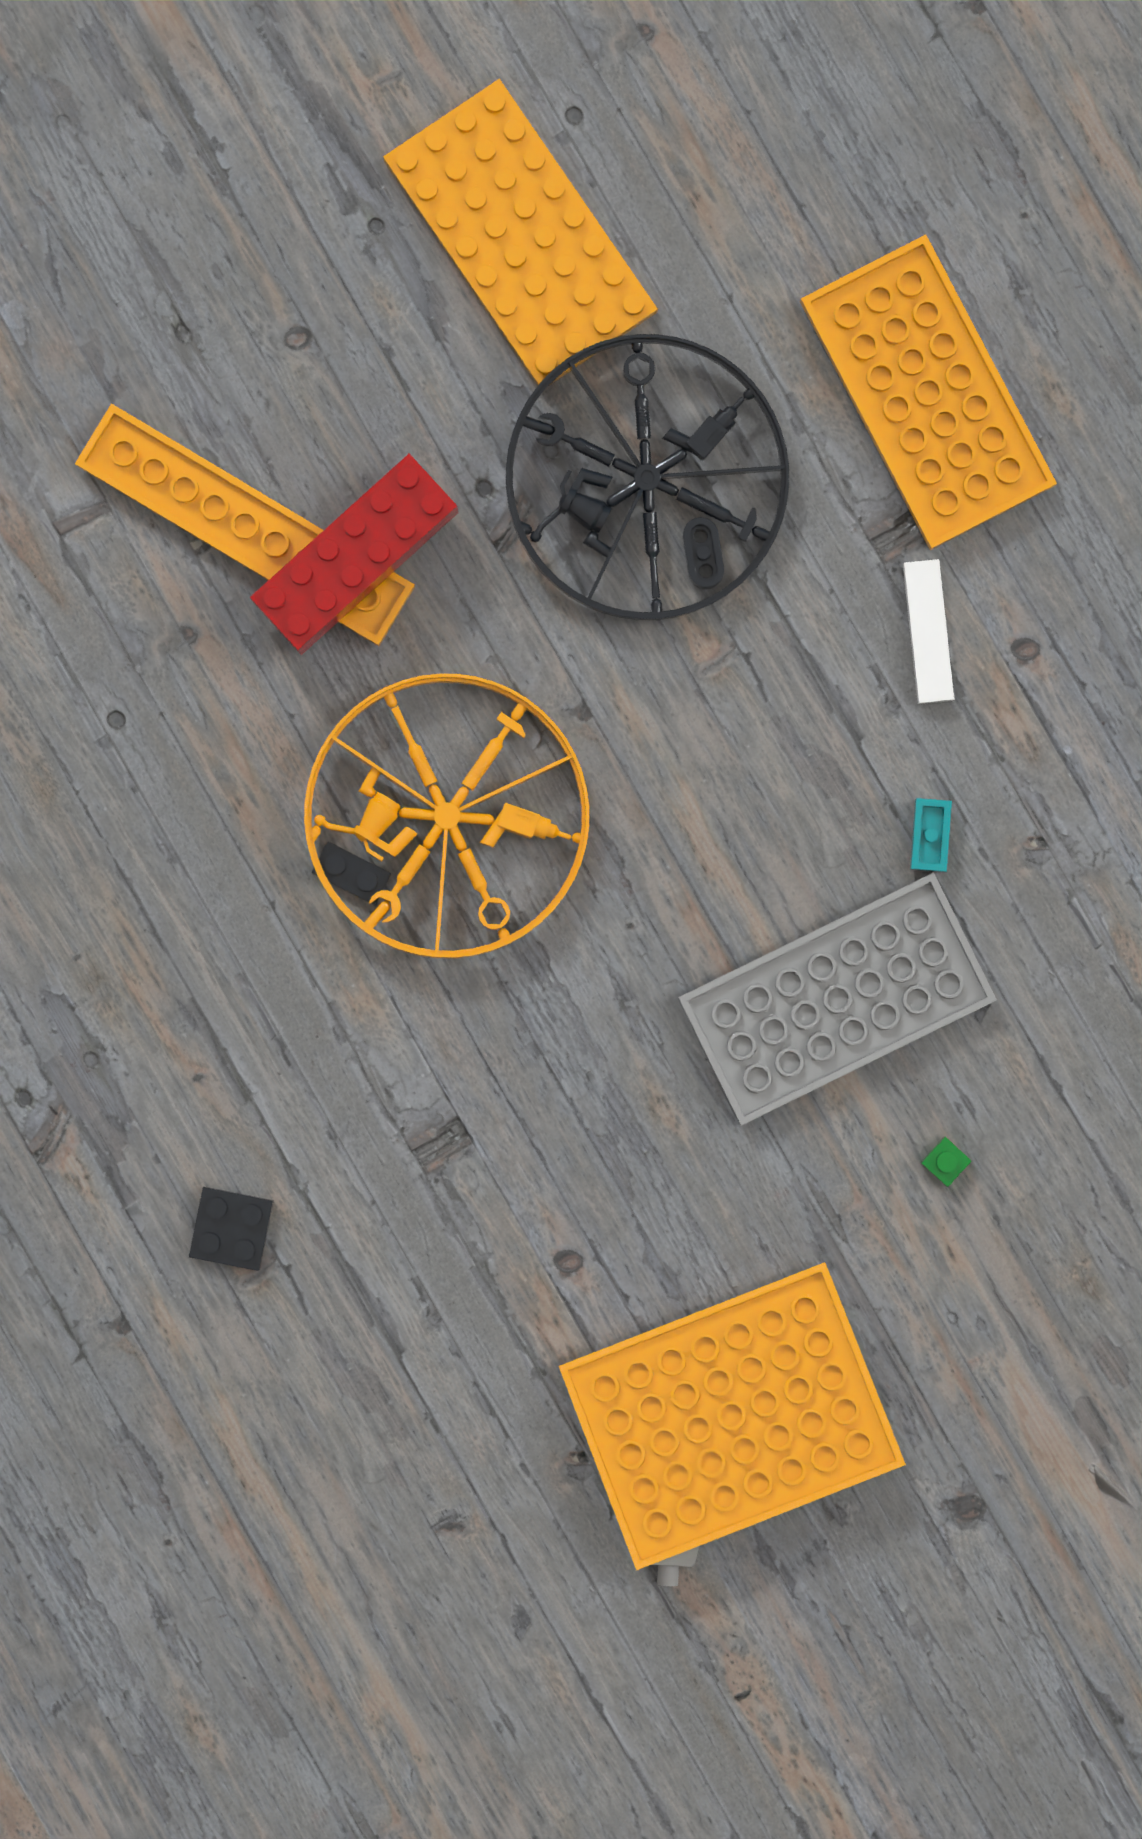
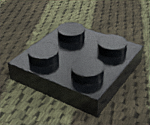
[189,1187,274,1271]

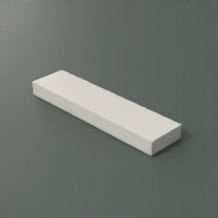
[903,559,954,704]

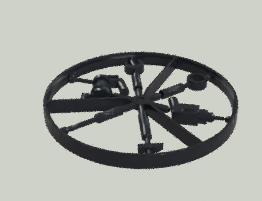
[505,334,789,620]

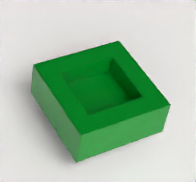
[920,1137,972,1187]

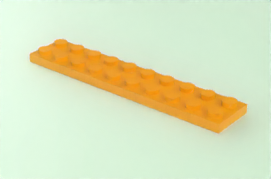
[75,403,415,646]

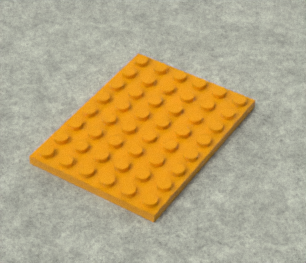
[559,1262,906,1571]

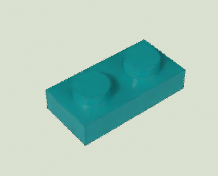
[910,798,952,872]

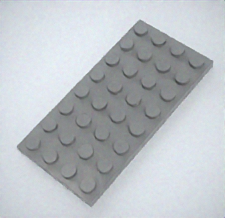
[678,872,997,1126]

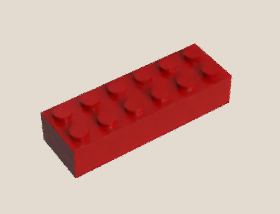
[250,453,459,655]

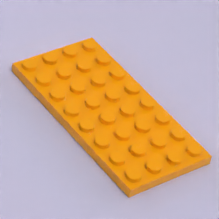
[383,78,658,385]
[800,234,1057,550]

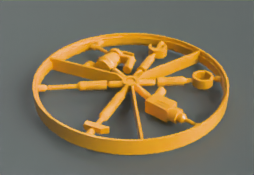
[304,674,589,959]

